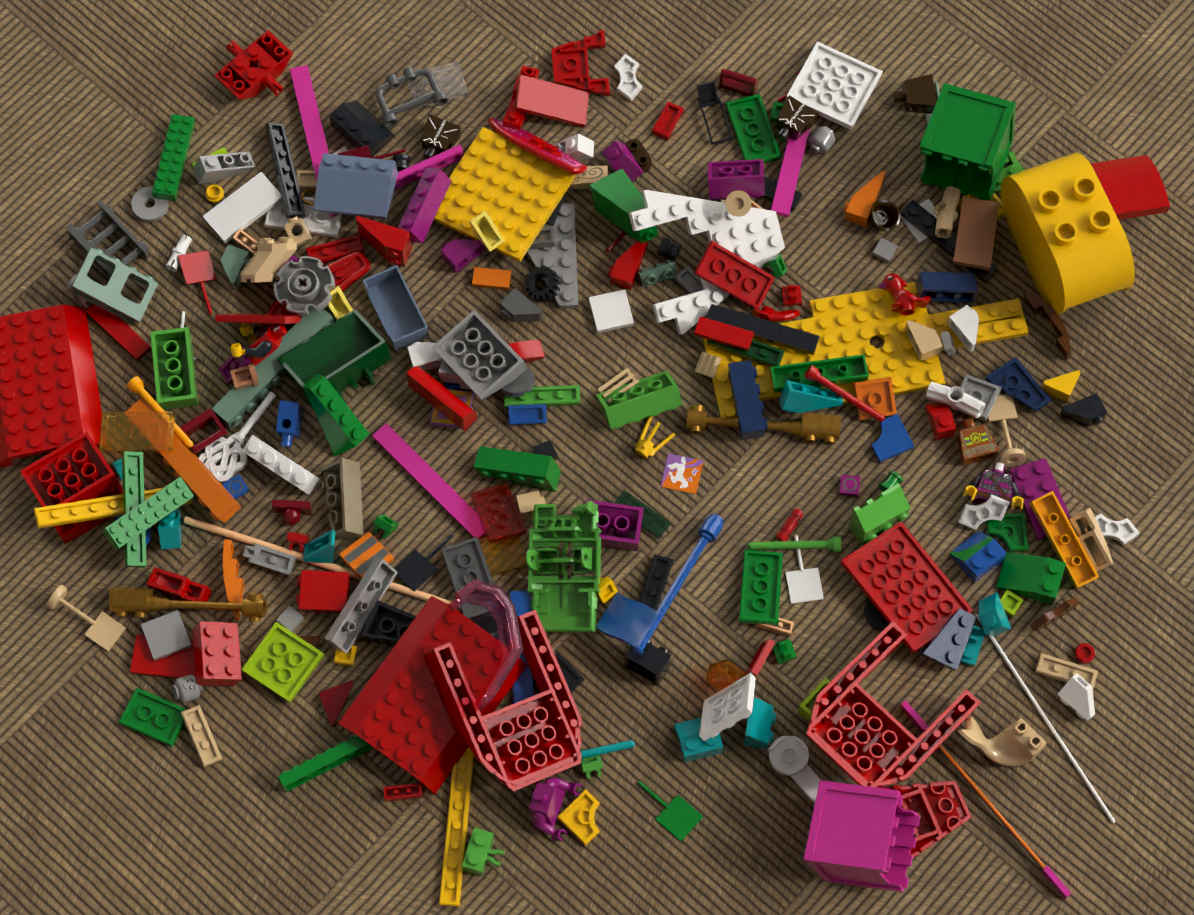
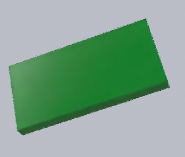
[725,94,782,164]
[739,549,783,626]

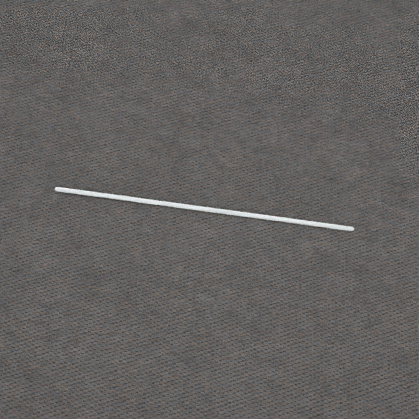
[975,614,1115,824]

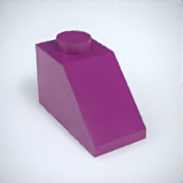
[602,140,644,182]
[441,239,485,273]

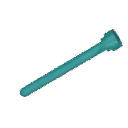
[580,740,635,759]

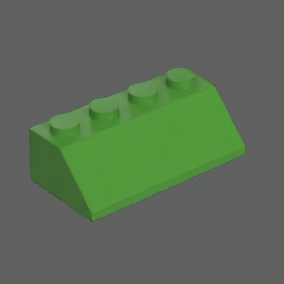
[596,371,682,429]

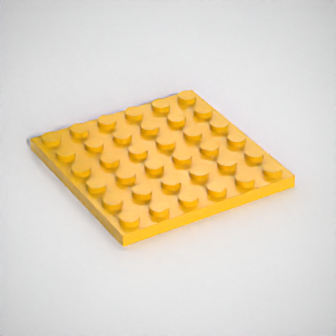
[434,127,577,262]

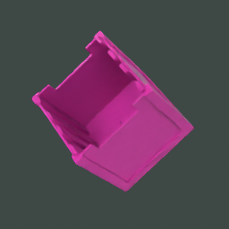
[804,780,920,893]

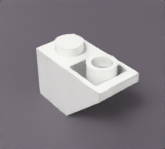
[553,134,594,163]
[1058,674,1095,721]

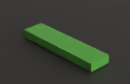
[504,385,580,408]

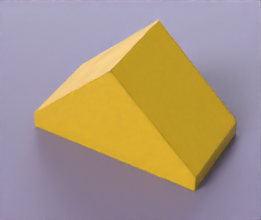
[1041,370,1080,402]

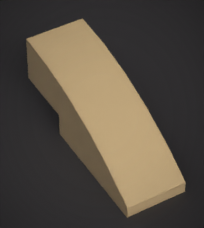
[1070,508,1113,572]

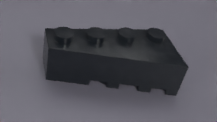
[361,600,416,646]

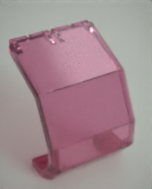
[448,579,523,710]

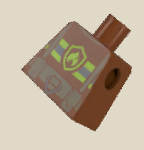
[957,418,999,466]

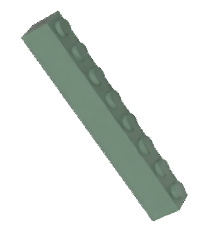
[212,309,334,430]

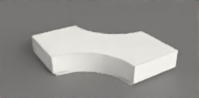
[614,54,642,102]
[958,494,1009,530]
[1095,513,1140,546]

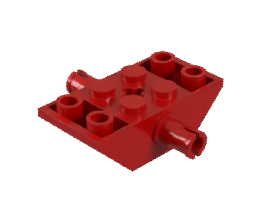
[214,30,293,100]

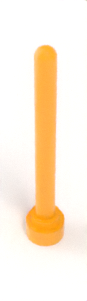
[127,376,193,448]

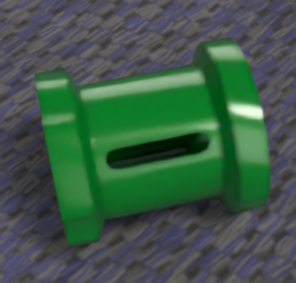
[878,470,903,492]

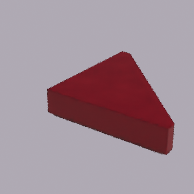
[319,680,354,727]

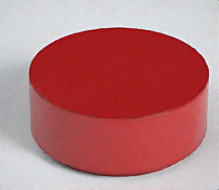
[1074,643,1095,664]

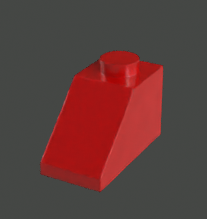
[925,402,956,441]

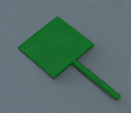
[638,781,704,841]

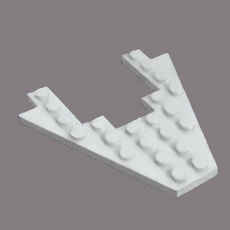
[629,190,785,335]

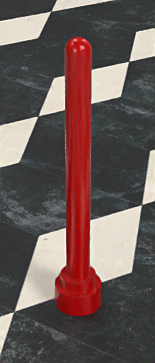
[804,365,885,422]

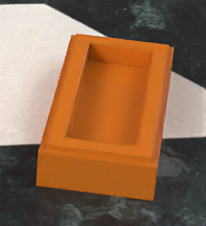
[472,267,511,290]

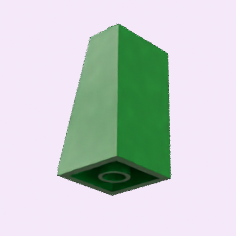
[590,169,658,243]

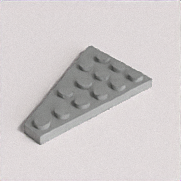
[527,203,578,309]

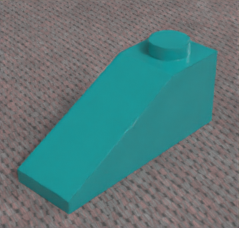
[779,380,843,413]

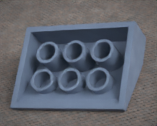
[314,153,398,219]

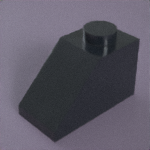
[1060,393,1107,426]

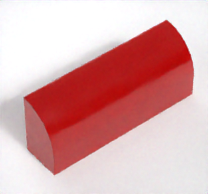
[406,366,477,431]

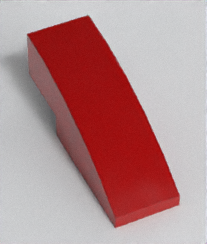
[146,567,212,602]

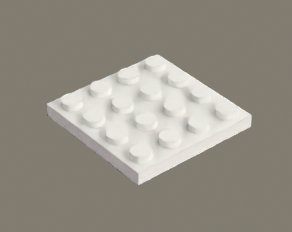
[786,42,883,130]

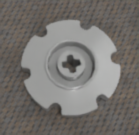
[274,256,335,316]

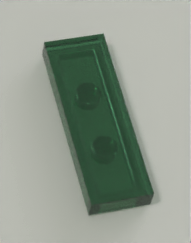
[615,490,671,539]

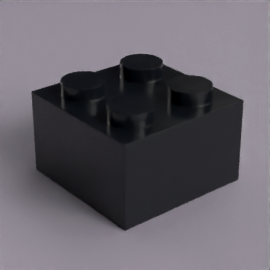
[625,640,671,686]

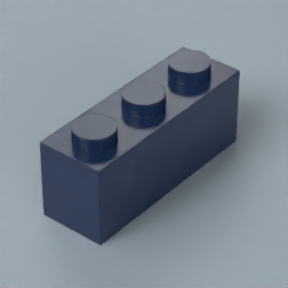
[915,271,978,303]

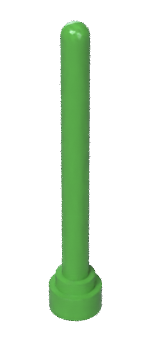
[747,536,841,552]

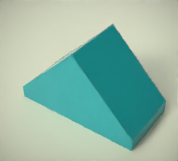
[303,529,335,564]

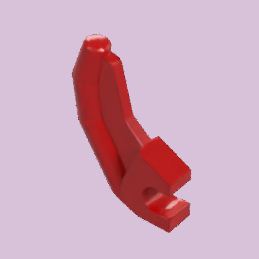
[753,306,800,321]

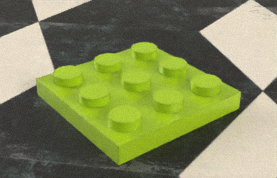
[241,622,325,703]

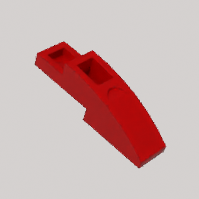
[503,66,540,130]

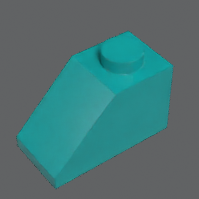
[979,593,1011,637]

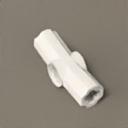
[926,382,985,419]

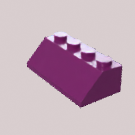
[398,168,451,243]

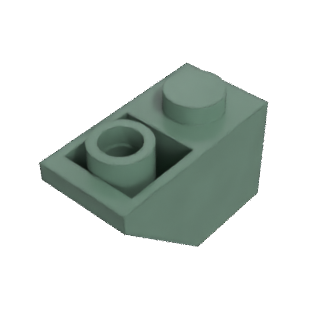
[220,245,251,291]

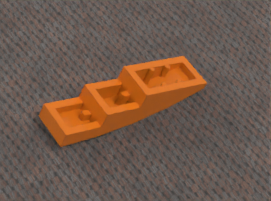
[223,539,245,621]

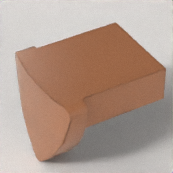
[230,363,259,390]

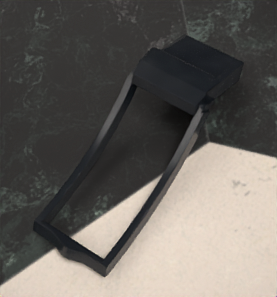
[696,81,733,145]

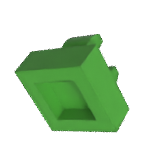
[581,755,603,779]

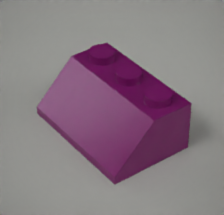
[708,159,765,200]
[585,499,644,551]

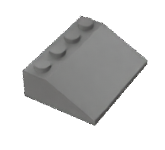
[432,310,527,400]

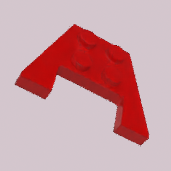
[551,30,610,96]

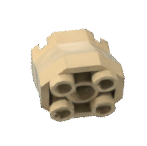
[240,237,297,283]

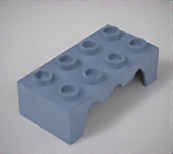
[363,265,429,351]

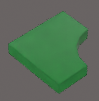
[986,513,1029,552]

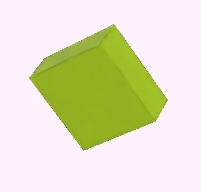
[1000,589,1024,617]

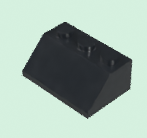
[329,101,395,157]

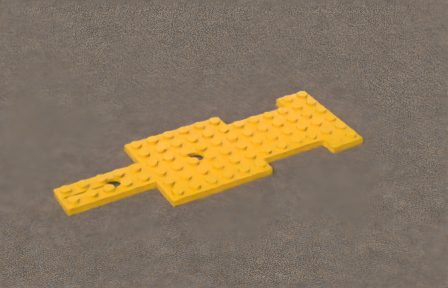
[703,282,1028,419]

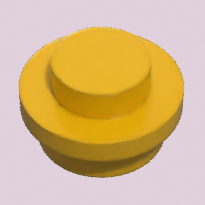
[205,184,224,203]

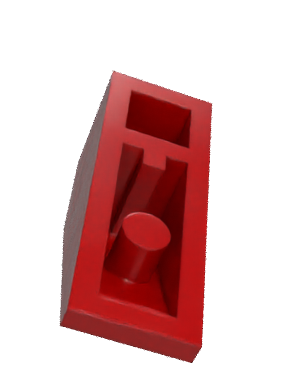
[608,240,649,290]

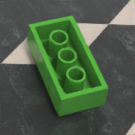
[150,327,198,410]

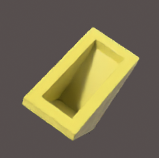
[470,210,505,252]
[325,285,353,321]

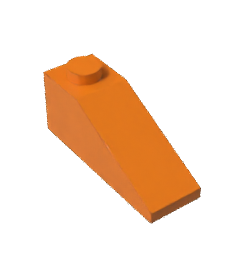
[843,171,886,227]

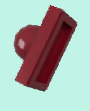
[272,500,313,526]

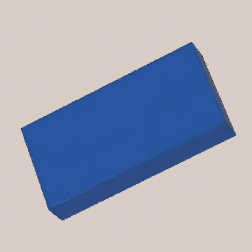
[508,404,547,425]

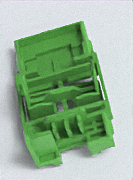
[526,501,601,633]

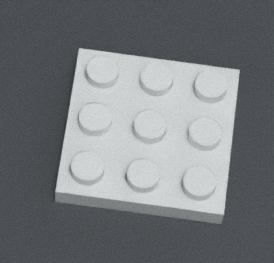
[699,673,756,741]

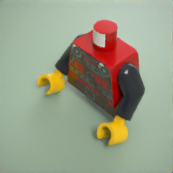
[231,323,287,366]

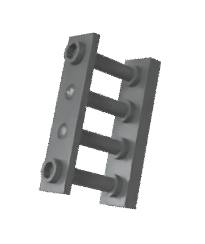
[66,201,150,279]

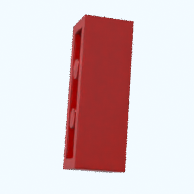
[383,783,423,802]

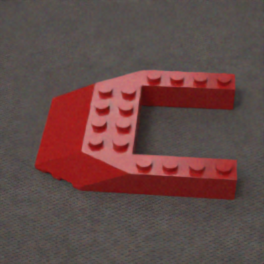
[425,610,582,792]
[806,621,981,788]

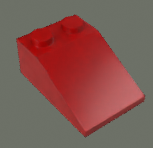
[356,216,412,267]

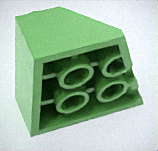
[848,484,910,546]

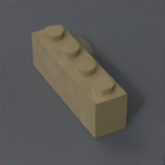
[318,458,363,540]

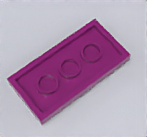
[1009,458,1074,541]

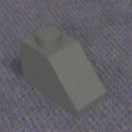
[500,288,543,322]

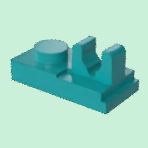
[960,625,985,667]

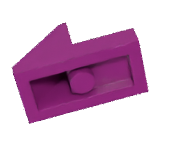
[219,346,252,384]

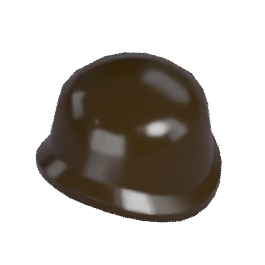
[869,200,901,231]

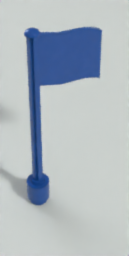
[596,514,724,655]

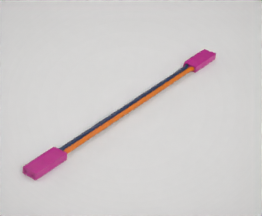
[900,700,1071,899]

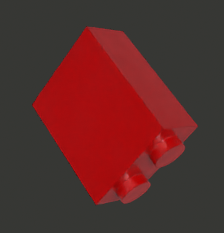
[296,570,350,614]

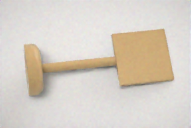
[719,190,752,217]
[988,394,1026,467]
[46,585,126,652]

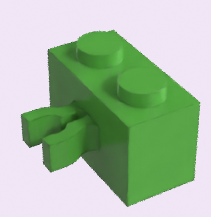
[462,828,504,876]

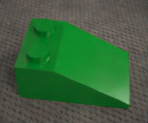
[996,552,1066,605]

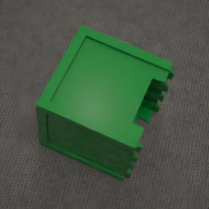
[920,83,1016,201]

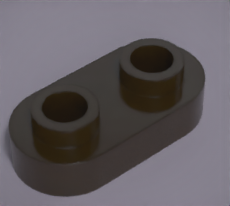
[625,139,652,173]

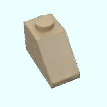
[905,321,944,361]

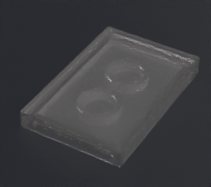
[408,61,468,108]

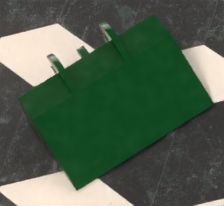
[277,309,391,410]

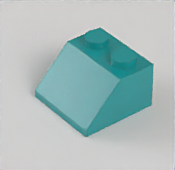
[744,697,777,749]
[674,717,723,763]

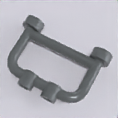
[376,67,449,128]

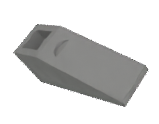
[193,152,255,184]

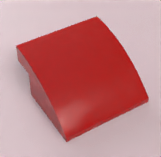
[1090,155,1170,220]
[20,431,123,545]

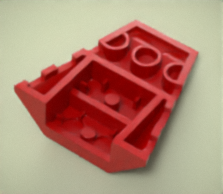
[880,781,972,858]

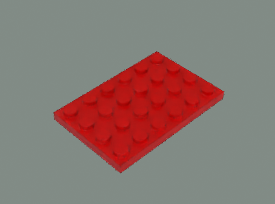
[840,521,974,654]

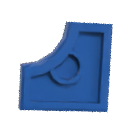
[871,414,914,463]

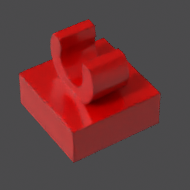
[781,285,802,307]
[286,532,310,552]

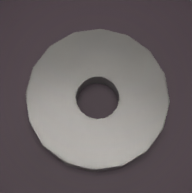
[131,186,169,222]

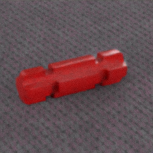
[776,508,804,541]

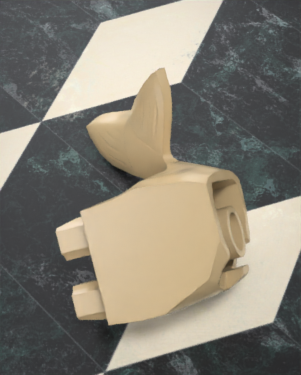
[958,717,1047,766]

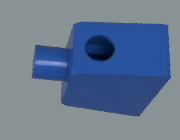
[276,400,303,447]

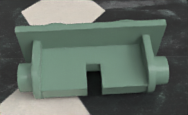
[637,260,677,288]

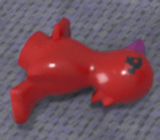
[878,273,931,316]

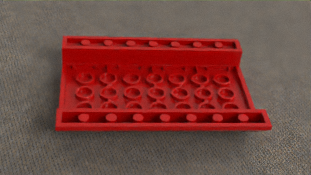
[0,304,108,468]
[338,596,527,794]

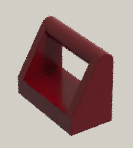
[719,68,760,96]
[180,408,228,454]

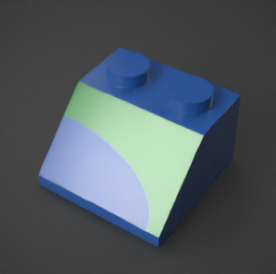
[949,531,1007,583]

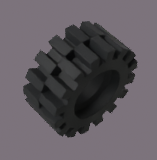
[524,266,561,302]

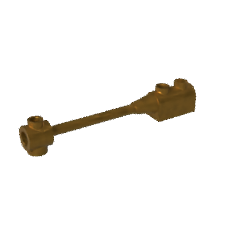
[686,405,841,445]
[109,587,267,622]

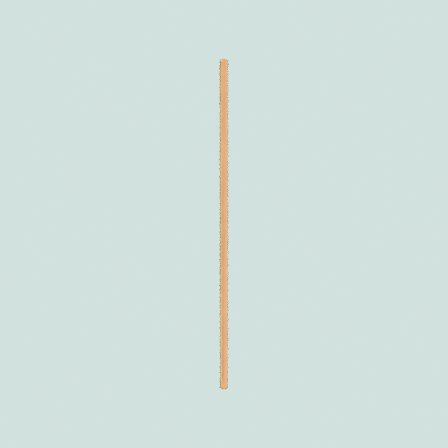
[184,516,512,629]

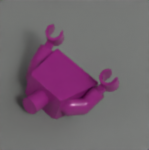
[529,777,582,841]

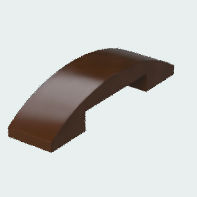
[1024,293,1071,359]

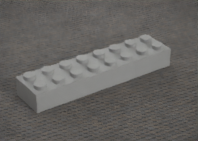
[324,557,398,654]

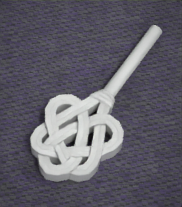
[199,392,276,484]

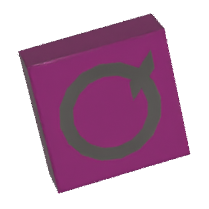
[839,475,860,497]

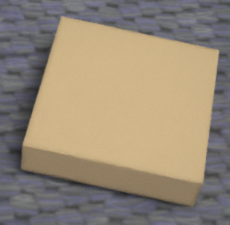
[695,352,721,378]

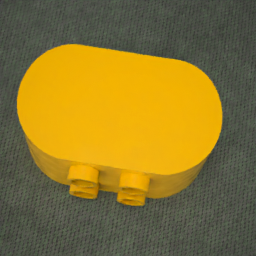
[1001,152,1135,315]

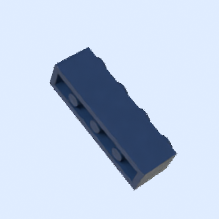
[728,360,768,440]

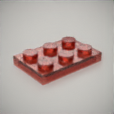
[471,483,527,544]

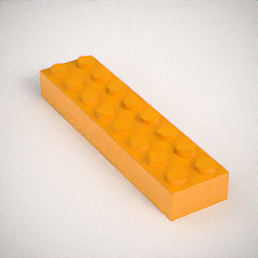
[1029,491,1099,589]

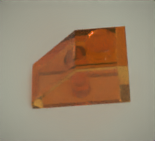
[706,659,747,691]

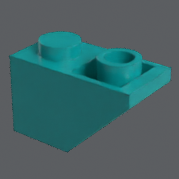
[158,510,182,550]

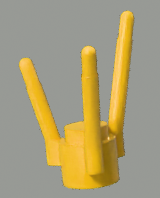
[635,416,675,458]

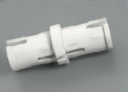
[166,235,192,272]

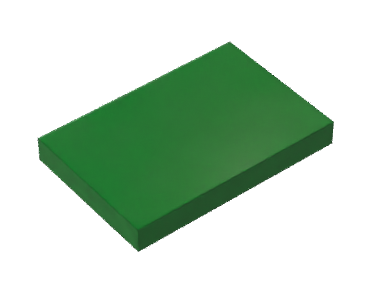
[118,687,188,747]

